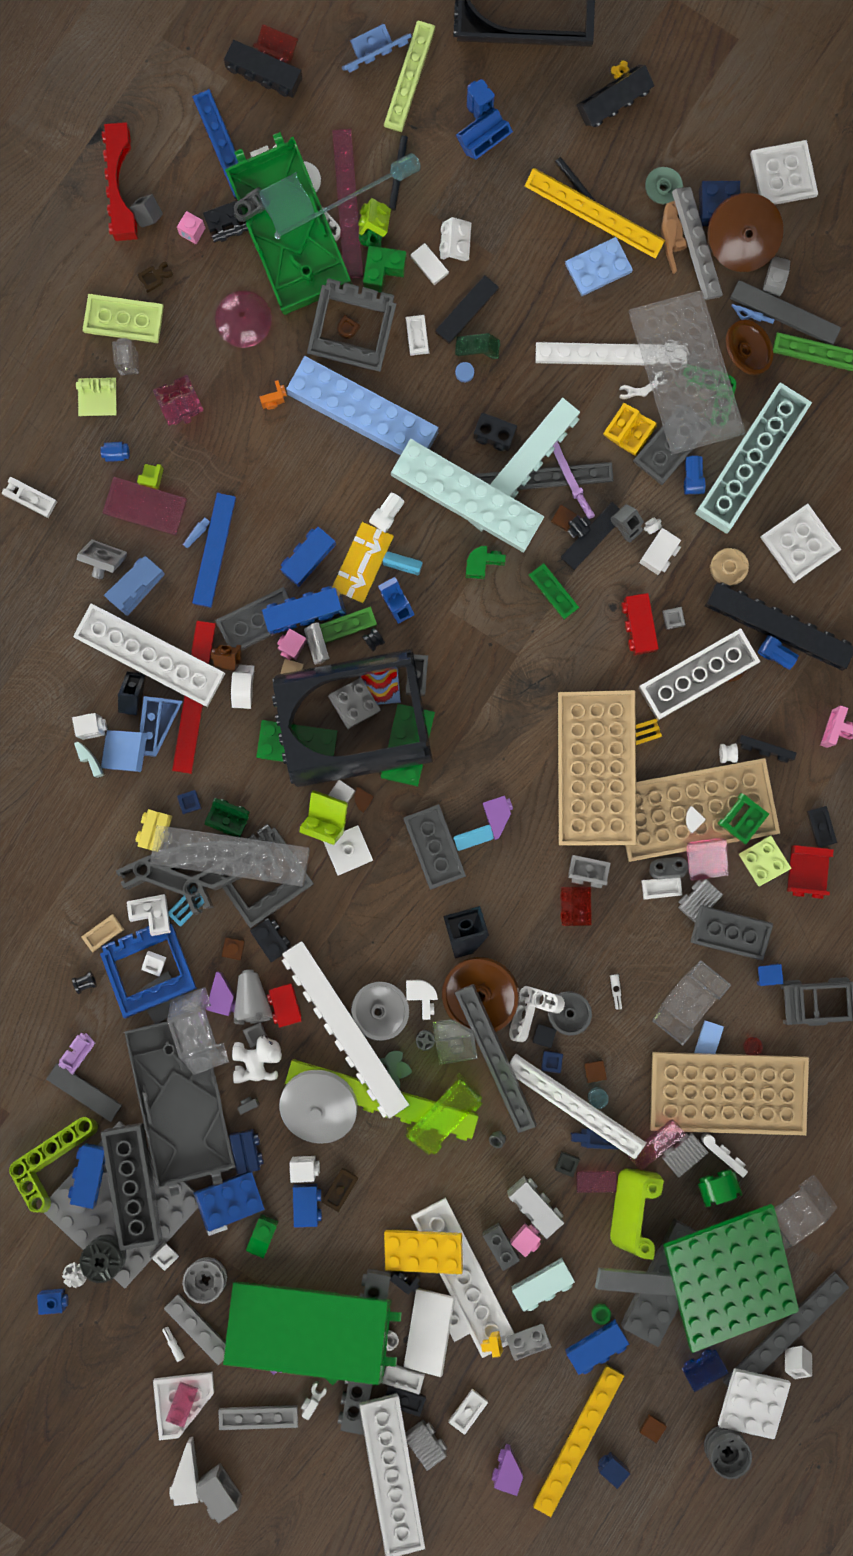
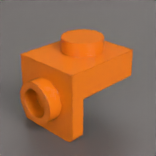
[259,380,287,409]

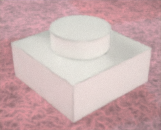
[141,951,166,976]
[150,1241,179,1271]

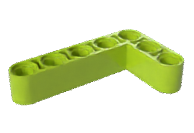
[9,1117,98,1213]

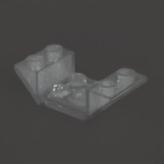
[652,960,731,1046]
[167,988,229,1075]
[775,1175,837,1249]

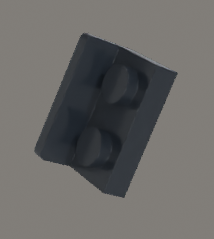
[250,918,291,963]

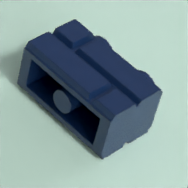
[230,1129,264,1174]

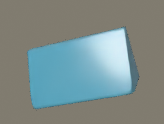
[383,552,423,575]
[453,825,493,851]

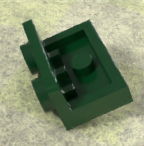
[204,798,250,839]

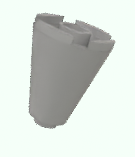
[234,970,273,1024]

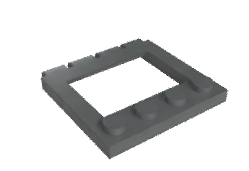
[307,278,396,372]
[211,824,314,928]

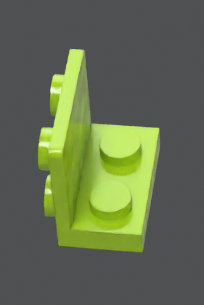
[299,790,348,845]

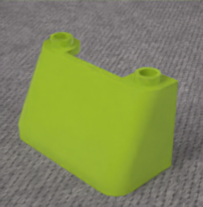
[610,1168,664,1260]

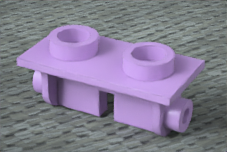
[58,1033,95,1075]

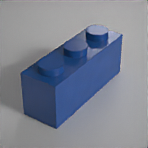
[280,527,336,587]
[68,1143,106,1209]
[565,1319,629,1375]

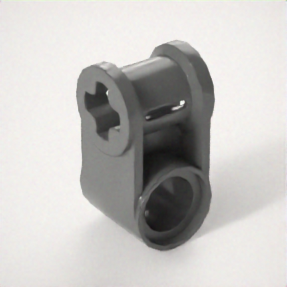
[234,187,271,222]

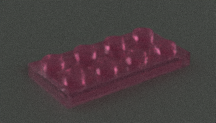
[103,477,187,536]

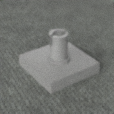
[77,540,127,579]

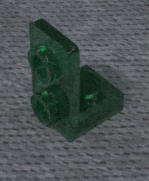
[455,333,500,359]

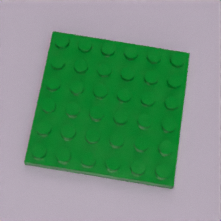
[663,1204,799,1353]

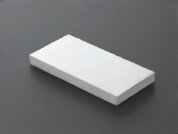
[404,1288,455,1377]

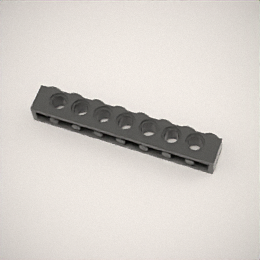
[338,1269,391,1435]

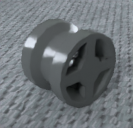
[416,1030,435,1050]

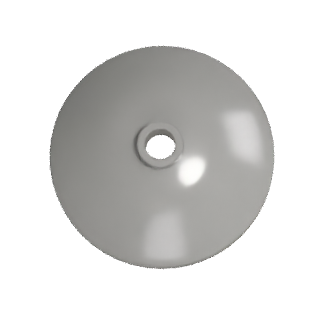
[351,982,409,1041]

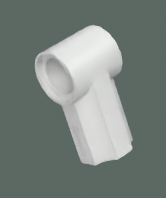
[369,492,405,533]

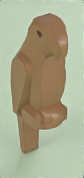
[661,201,687,274]

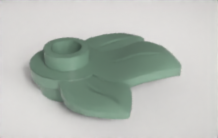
[379,1051,412,1089]

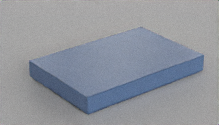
[101,730,147,772]

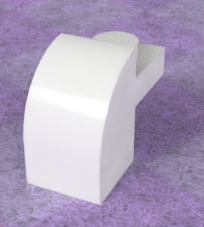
[231,665,255,709]
[406,980,438,1020]

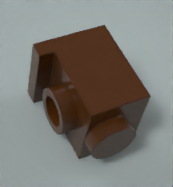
[211,645,242,671]

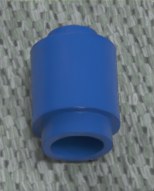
[101,442,129,462]

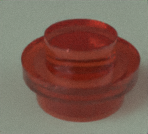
[743,1037,763,1055]

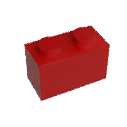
[267,983,303,1028]

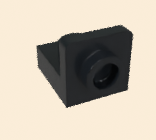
[390,1271,421,1295]

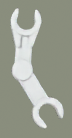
[619,373,667,399]

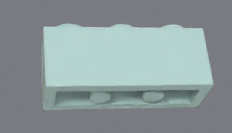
[511,1258,575,1311]

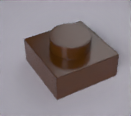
[222,937,245,960]

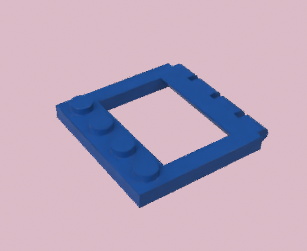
[100,924,197,1019]

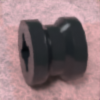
[362,628,385,652]

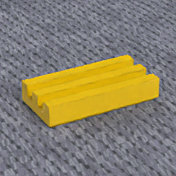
[636,719,662,745]

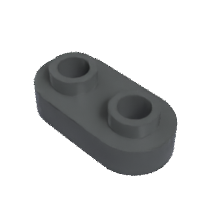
[649,857,688,880]

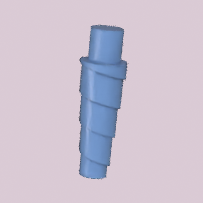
[182,517,210,548]

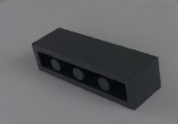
[224,39,303,98]
[576,64,655,127]

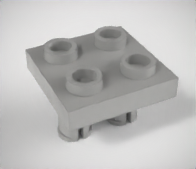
[328,678,381,729]

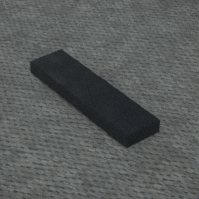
[435,275,499,344]
[561,502,620,571]

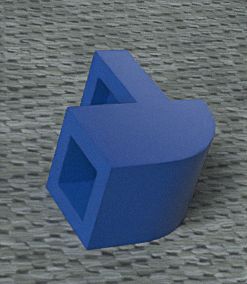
[378,577,414,624]

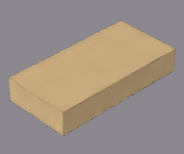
[81,914,125,952]

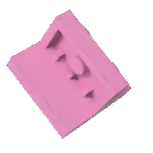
[820,706,853,748]

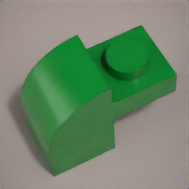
[466,546,506,579]

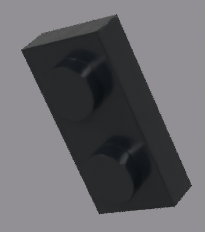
[807,806,837,848]
[385,1385,426,1417]

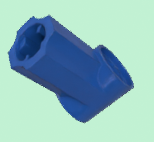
[684,456,705,494]
[757,635,799,670]

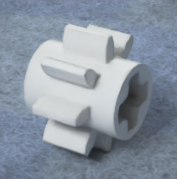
[62,1262,86,1288]

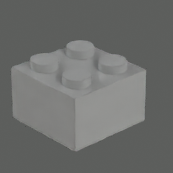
[196,1463,242,1523]

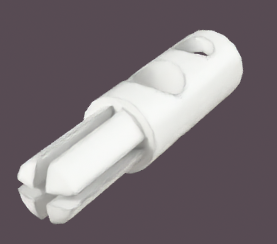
[610,974,622,1010]
[162,1327,185,1362]

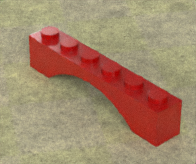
[102,122,138,241]

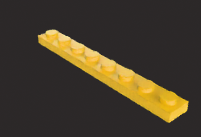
[525,168,665,259]
[533,1365,624,1517]

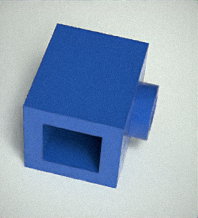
[37,1289,69,1315]

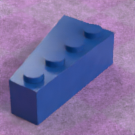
[262,586,347,634]

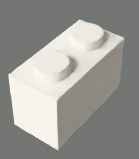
[639,528,681,575]

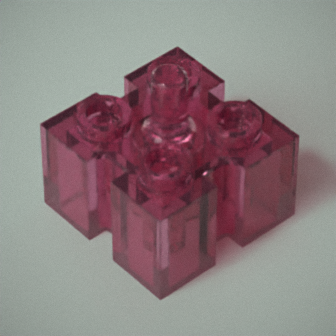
[153,375,204,426]

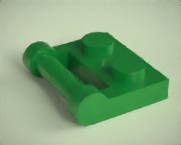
[718,793,769,844]

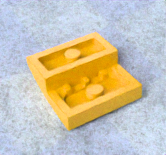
[603,403,657,457]

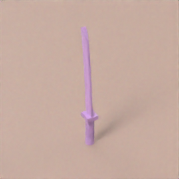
[553,441,595,519]

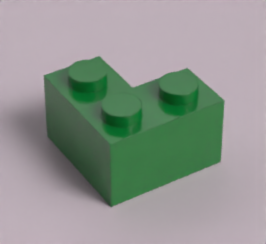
[363,246,407,293]

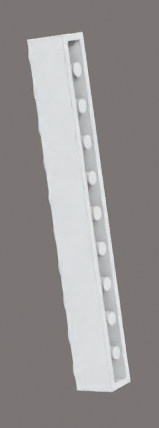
[281,941,409,1119]

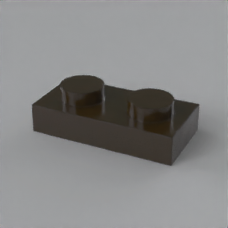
[322,1167,359,1212]

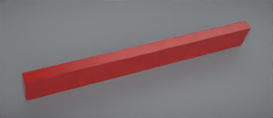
[172,621,216,774]

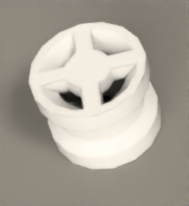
[719,744,738,763]

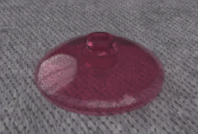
[215,291,272,347]

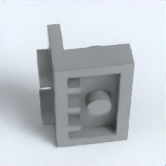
[506,1324,551,1361]

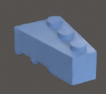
[104,556,165,616]
[140,696,183,757]

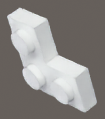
[127,894,171,936]

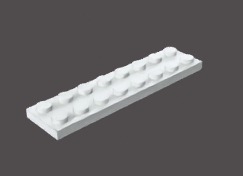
[73,604,225,707]
[411,1197,515,1358]
[359,1394,425,1556]

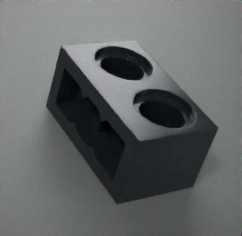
[473,413,517,452]

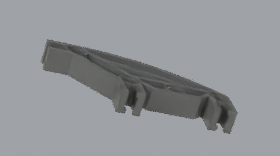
[116,841,284,915]

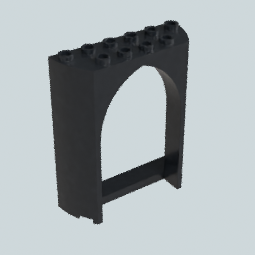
[453,0,595,47]
[272,649,433,787]

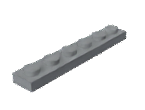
[672,187,723,300]

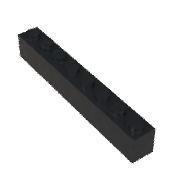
[705,582,853,671]

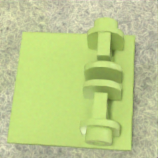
[76,378,117,416]
[739,836,792,886]

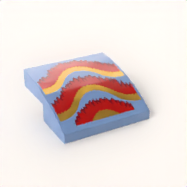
[360,669,401,705]

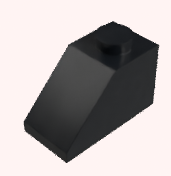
[118,671,146,715]

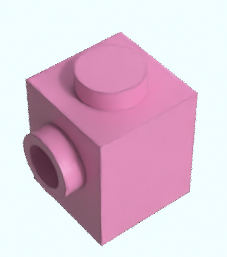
[277,628,307,660]
[510,1223,541,1257]

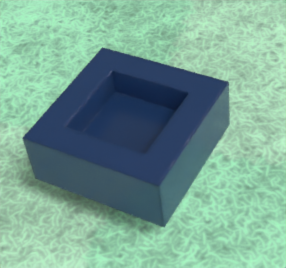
[177,790,202,814]
[541,1051,563,1073]

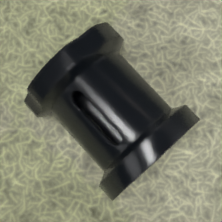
[72,971,97,994]

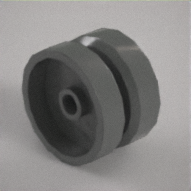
[548,991,592,1036]

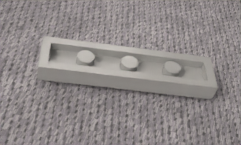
[164,1293,226,1365]
[219,1405,298,1430]

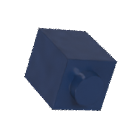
[598,1452,630,1489]

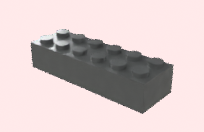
[101,1123,163,1251]
[621,1218,697,1347]

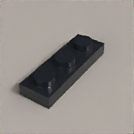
[736,735,797,763]

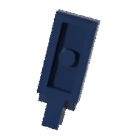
[571,1128,619,1149]

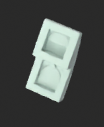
[74,742,104,778]

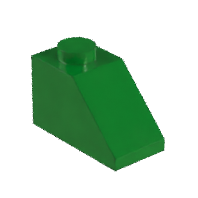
[246,1214,279,1259]

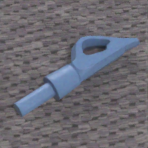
[731,304,774,324]

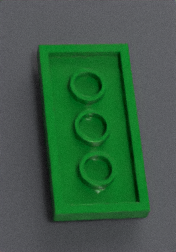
[381,704,435,787]
[256,720,338,762]

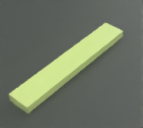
[384,20,435,132]

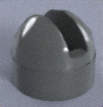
[489,1131,506,1148]

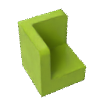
[137,464,164,490]

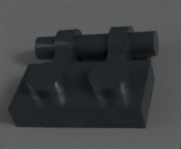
[203,200,248,243]

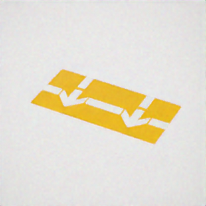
[332,522,394,603]

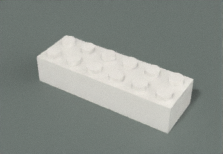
[639,628,760,721]

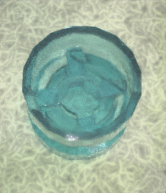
[588,1087,609,1109]

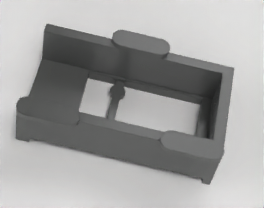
[780,977,853,1026]

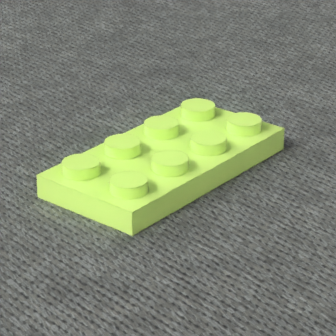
[83,294,164,343]

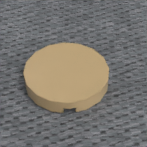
[710,548,749,586]

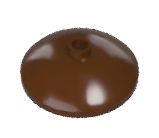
[726,320,773,375]

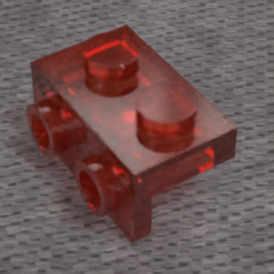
[253,24,298,62]
[560,887,592,926]

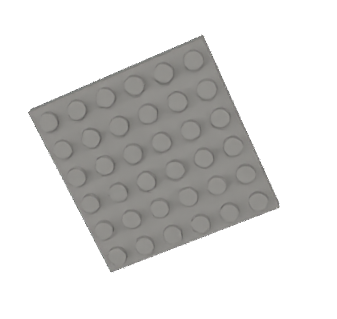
[44,1121,198,1288]

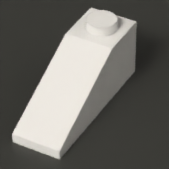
[170,1437,199,1506]

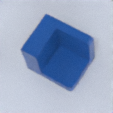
[757,964,784,986]

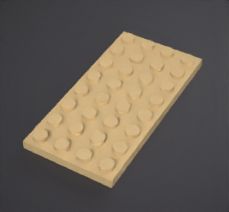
[558,690,637,846]
[625,758,780,862]
[650,1052,809,1135]

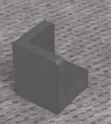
[129,194,163,227]

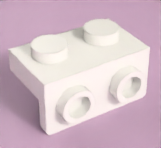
[439,217,471,261]

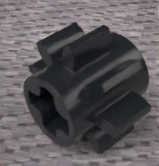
[568,515,591,539]

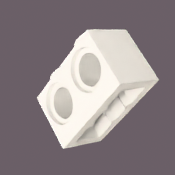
[72,713,107,740]
[290,1156,320,1183]

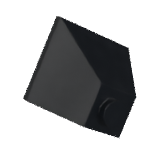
[443,906,489,959]

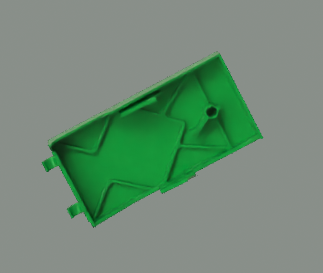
[225,132,352,315]
[223,1281,402,1385]

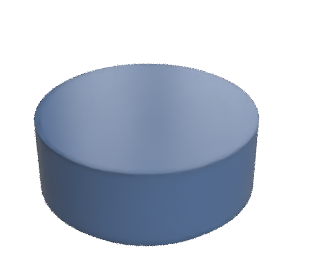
[455,362,474,383]

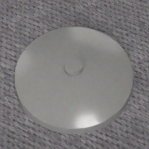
[279,1070,358,1143]

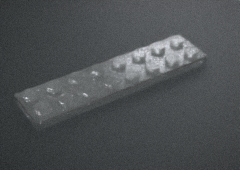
[150,825,310,887]

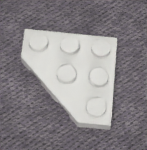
[153,1372,215,1440]

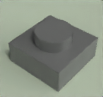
[237,1096,260,1115]

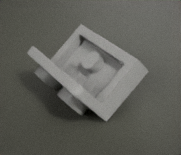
[568,855,610,888]

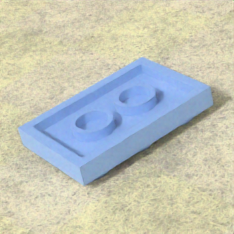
[565,237,633,296]

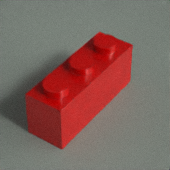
[621,593,658,655]

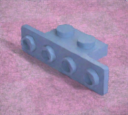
[342,24,412,72]

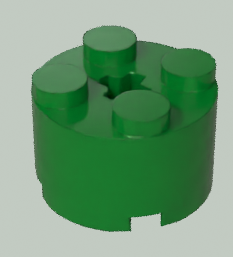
[698,1169,743,1207]

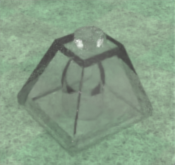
[433,1019,478,1065]

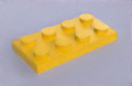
[384,1230,463,1274]

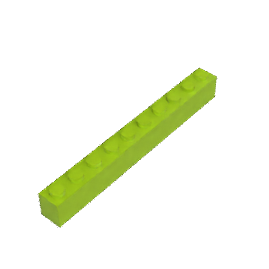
[285,1059,479,1141]

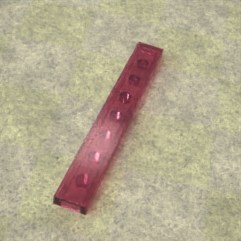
[332,129,363,278]

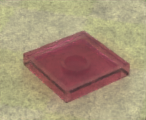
[687,838,729,881]

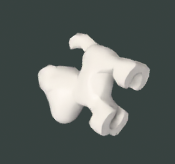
[232,1035,282,1083]

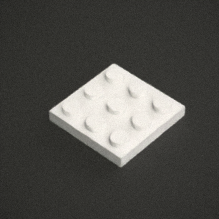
[750,140,818,205]
[760,504,841,583]
[718,1368,791,1439]

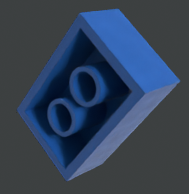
[193,1172,265,1232]

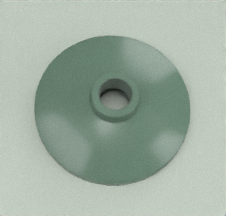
[645,167,683,204]

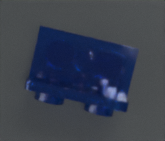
[681,1349,729,1392]

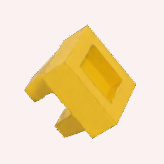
[481,1331,503,1357]

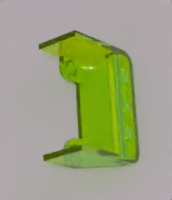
[406,1073,483,1155]

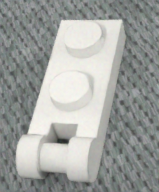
[1,477,57,518]
[701,1133,748,1178]

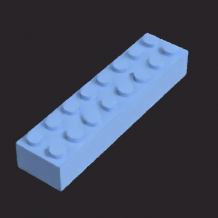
[286,356,438,455]

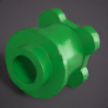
[359,228,382,247]

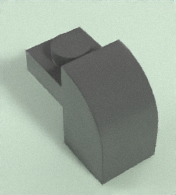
[611,504,644,543]

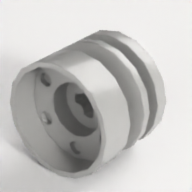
[182,1257,227,1304]

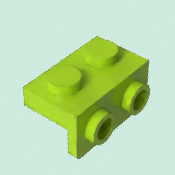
[358,198,391,237]

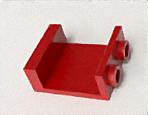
[787,845,834,899]

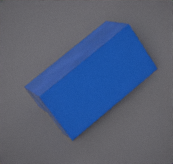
[456,108,513,160]

